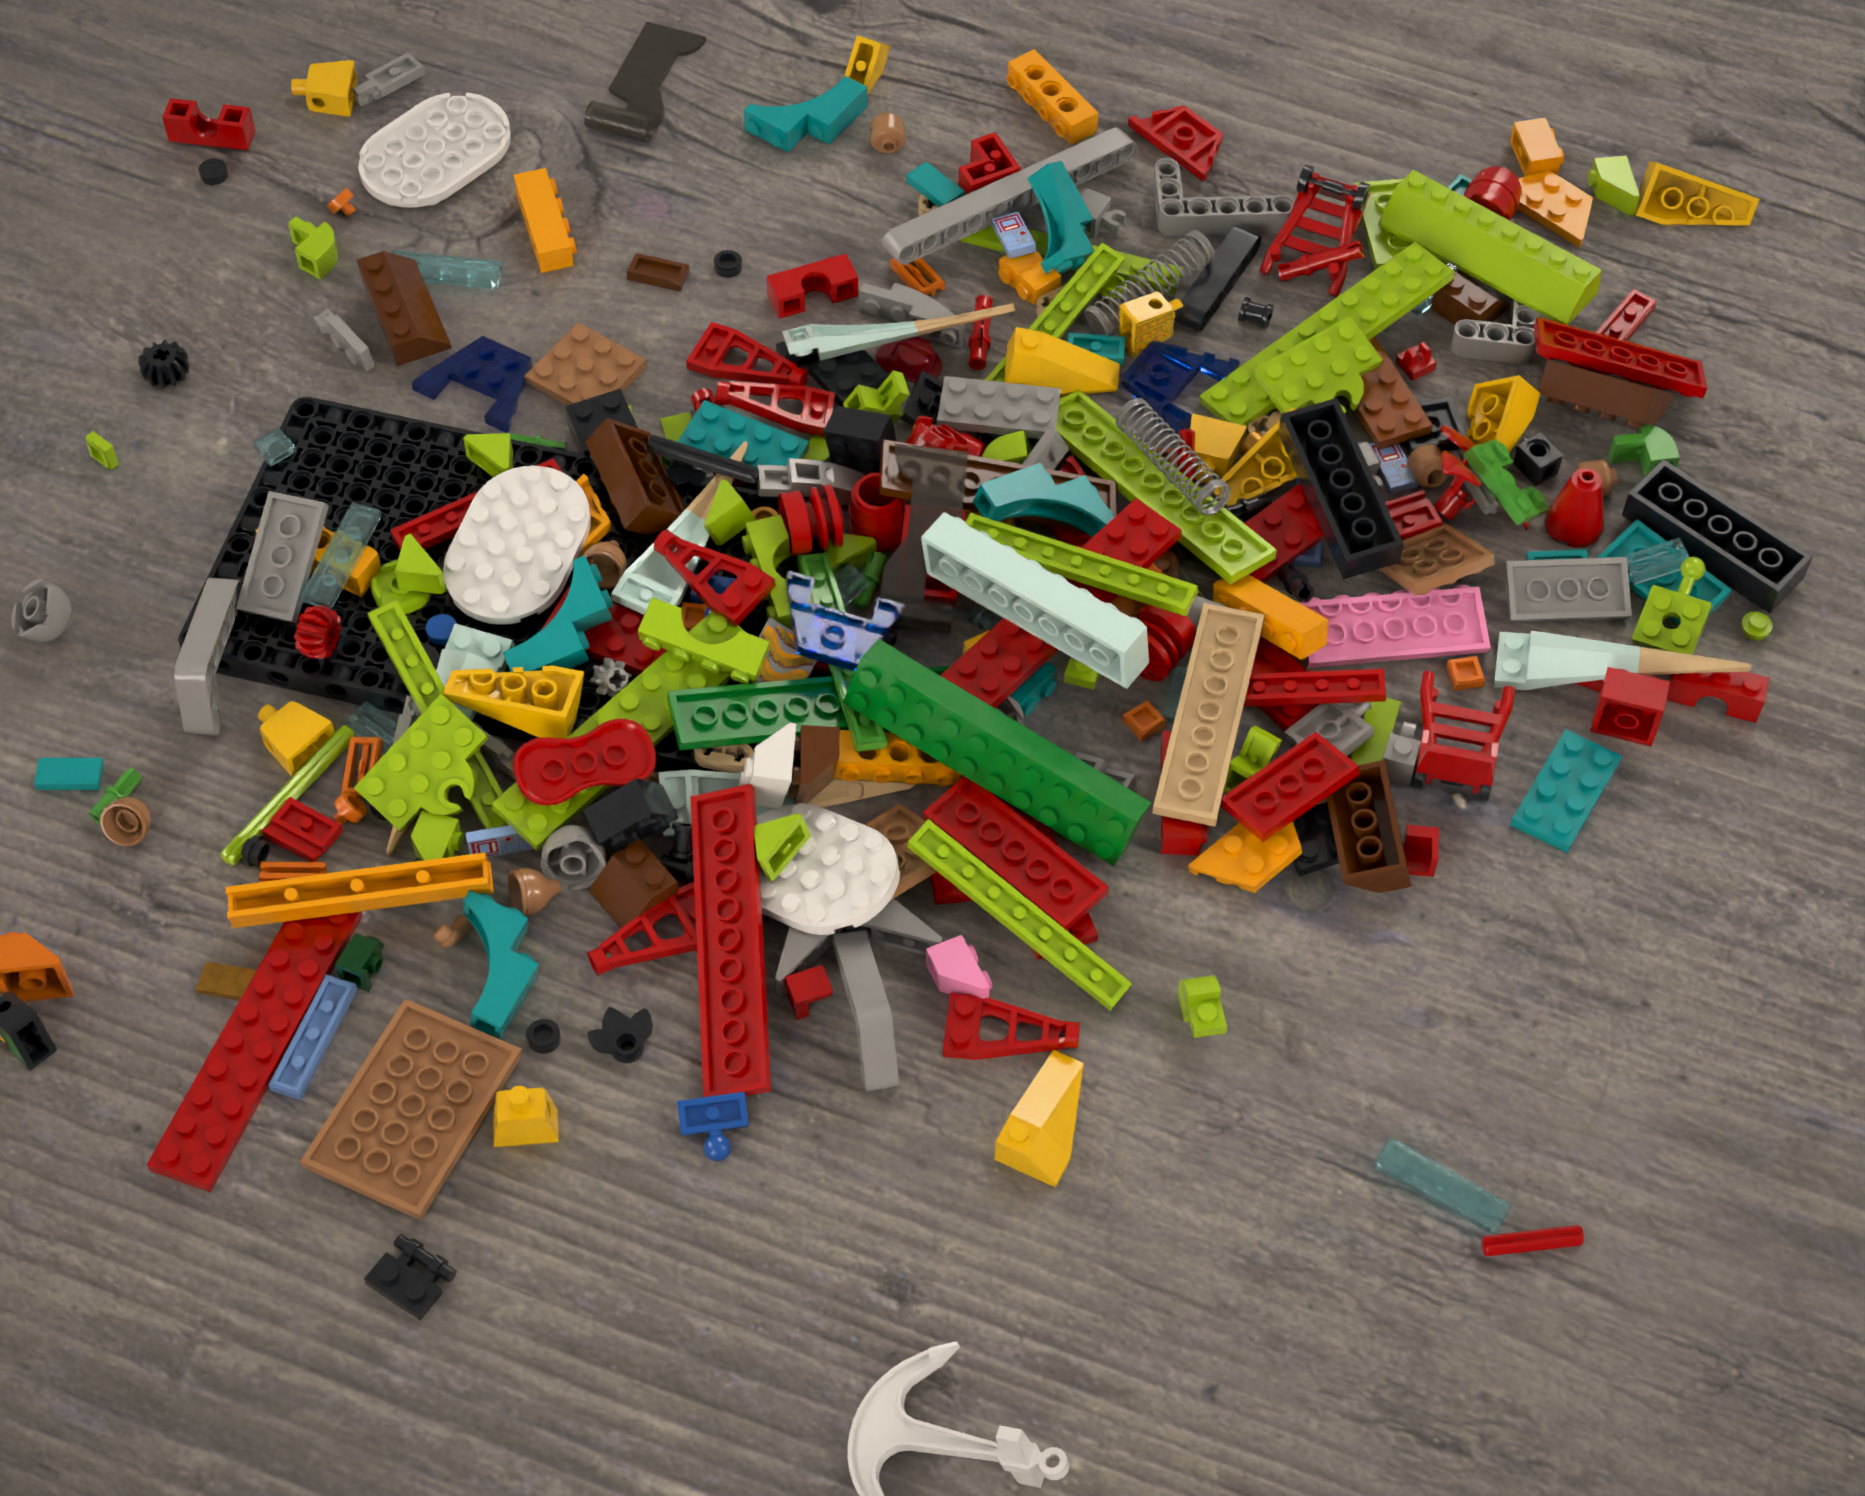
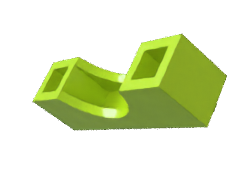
[742,515,815,632]
[638,597,770,684]

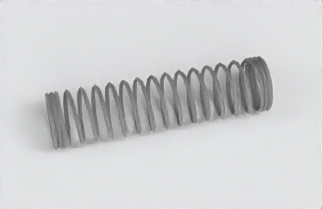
[1085,230,1215,336]
[1116,398,1231,515]

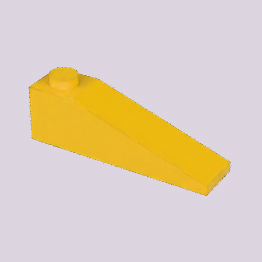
[1635,161,1760,226]
[1467,375,1541,453]
[443,666,584,738]

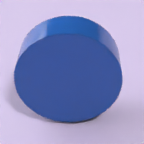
[426,614,457,646]

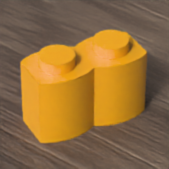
[998,251,1061,305]

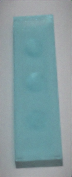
[391,250,503,289]
[301,502,382,610]
[1372,1137,1511,1235]

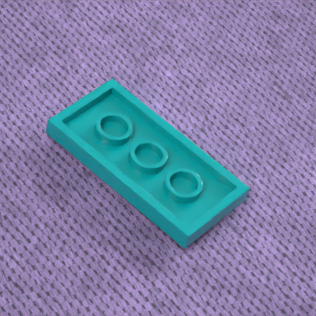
[677,400,809,467]
[1597,519,1732,625]
[1510,729,1623,853]

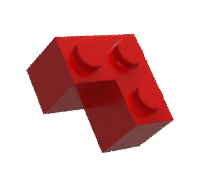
[958,132,1021,196]

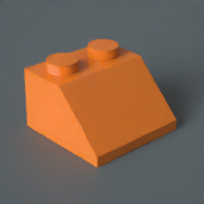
[0,932,74,1002]

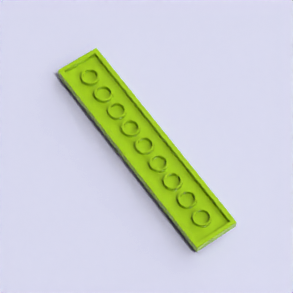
[1199,242,1454,429]
[1056,390,1277,584]
[491,611,745,851]

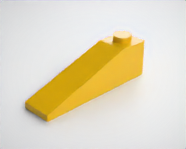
[1004,327,1120,397]
[1213,407,1297,506]
[994,1050,1084,1188]

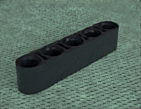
[1174,225,1262,332]

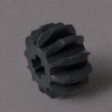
[138,339,190,389]

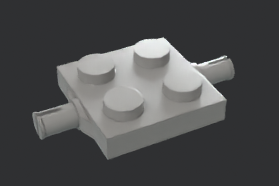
[1284,702,1374,756]

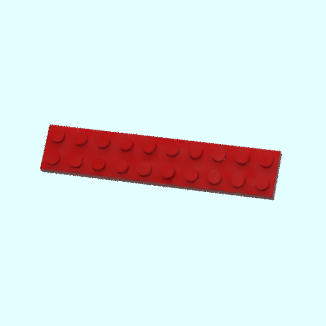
[940,498,1182,708]
[690,784,772,1097]
[146,912,362,1192]

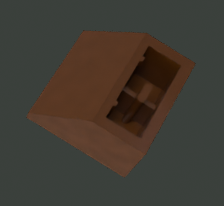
[788,725,840,805]

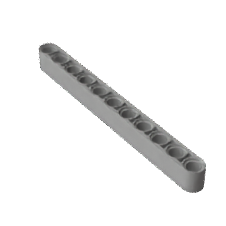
[882,127,1138,265]

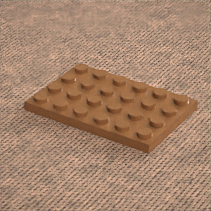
[300,999,523,1221]

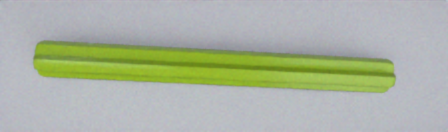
[220,725,355,866]

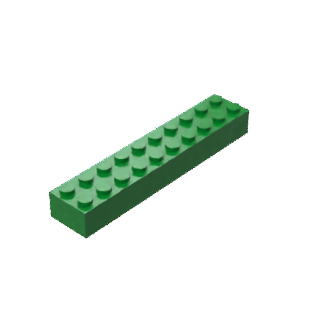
[842,639,1152,866]

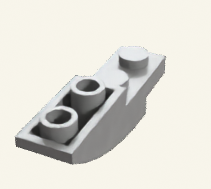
[860,282,965,349]
[757,458,865,505]

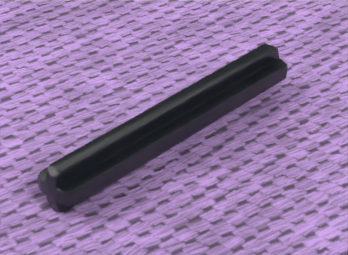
[647,435,759,484]

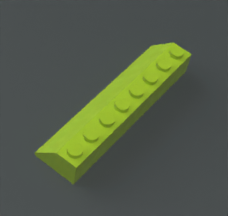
[1378,170,1602,325]

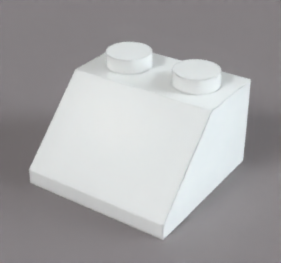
[739,723,796,808]

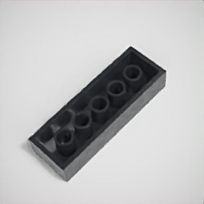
[1278,398,1404,580]
[1622,459,1813,613]

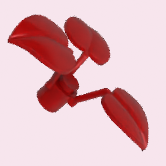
[1434,424,1529,531]

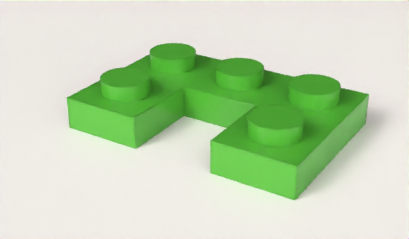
[1463,439,1550,525]

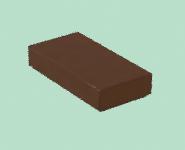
[627,253,690,292]

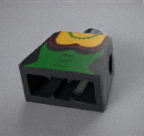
[0,991,57,1071]

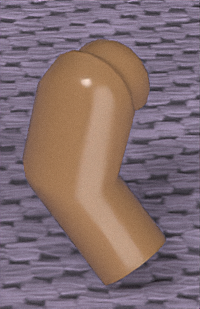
[434,914,473,948]

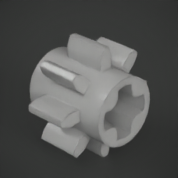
[590,658,632,697]

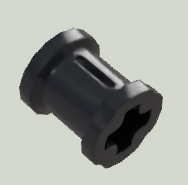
[1238,297,1274,330]
[669,822,693,859]

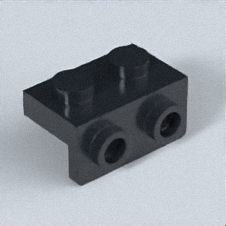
[900,371,943,426]

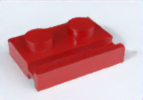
[1385,490,1443,540]
[262,797,343,862]

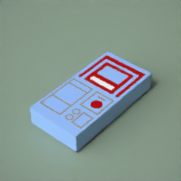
[992,212,1036,259]
[1369,443,1418,494]
[466,825,534,857]

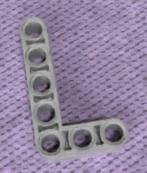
[1153,158,1295,236]
[1450,298,1539,364]
[174,578,242,736]
[833,929,899,1092]

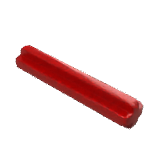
[1481,1225,1584,1256]

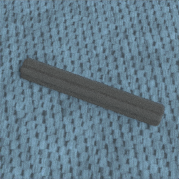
[1452,450,1499,515]

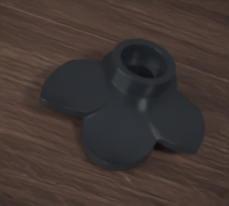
[667,445,714,488]
[587,1007,653,1063]

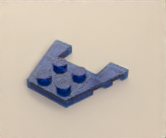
[411,336,532,433]
[1120,340,1240,439]
[785,570,904,671]

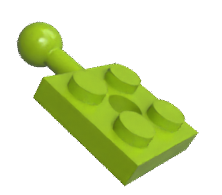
[1631,557,1712,655]

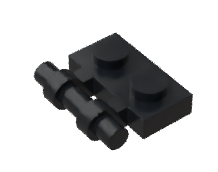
[364,1234,457,1321]

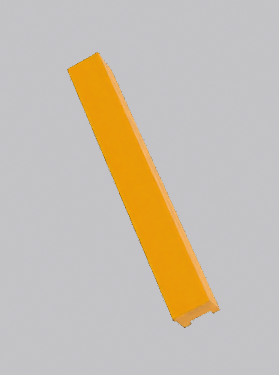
[225,852,494,928]

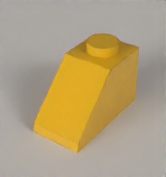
[844,35,891,95]

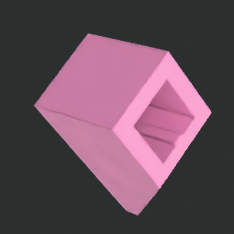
[926,935,992,999]

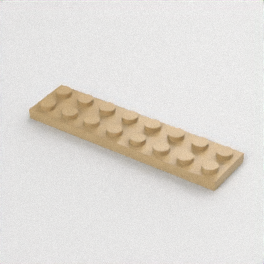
[1152,603,1264,826]

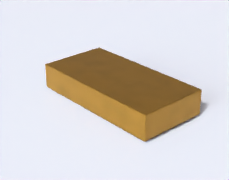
[196,961,256,1001]

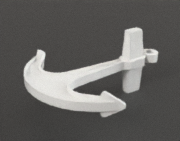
[848,1341,1070,1496]

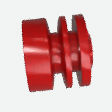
[778,484,844,557]
[1134,604,1196,682]

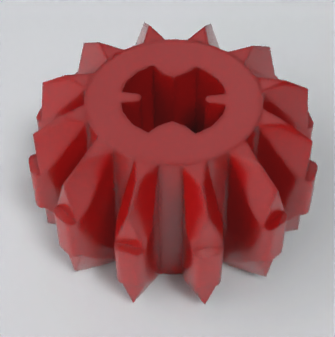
[294,605,342,659]

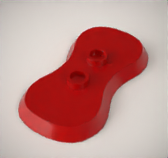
[513,719,656,806]

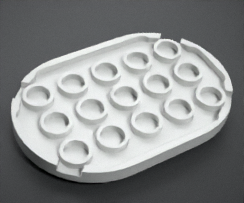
[358,93,511,208]
[443,465,591,625]
[757,803,900,935]

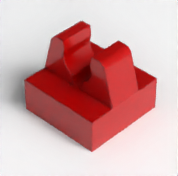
[1395,342,1437,381]

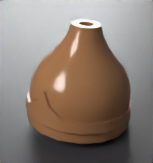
[582,540,627,589]
[100,797,151,847]
[508,868,561,917]

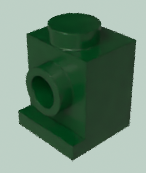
[335,933,384,992]

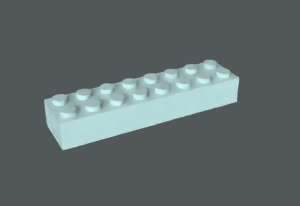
[921,512,1149,689]

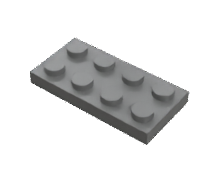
[937,376,1061,439]
[236,491,329,624]
[1504,557,1632,623]

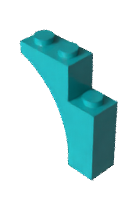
[744,76,868,152]
[1027,161,1094,274]
[973,463,1115,537]
[503,555,614,672]
[463,890,539,1040]

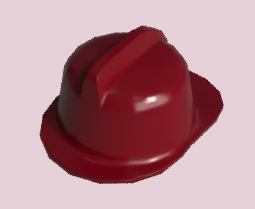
[876,337,942,383]

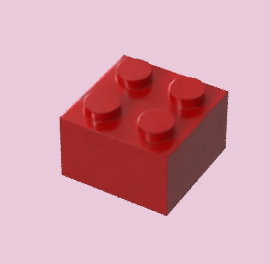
[1590,667,1670,747]

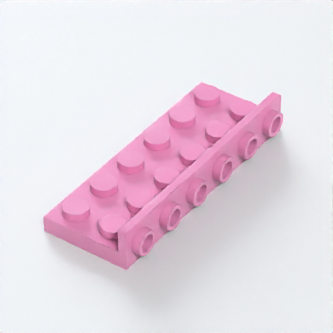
[1299,585,1491,668]

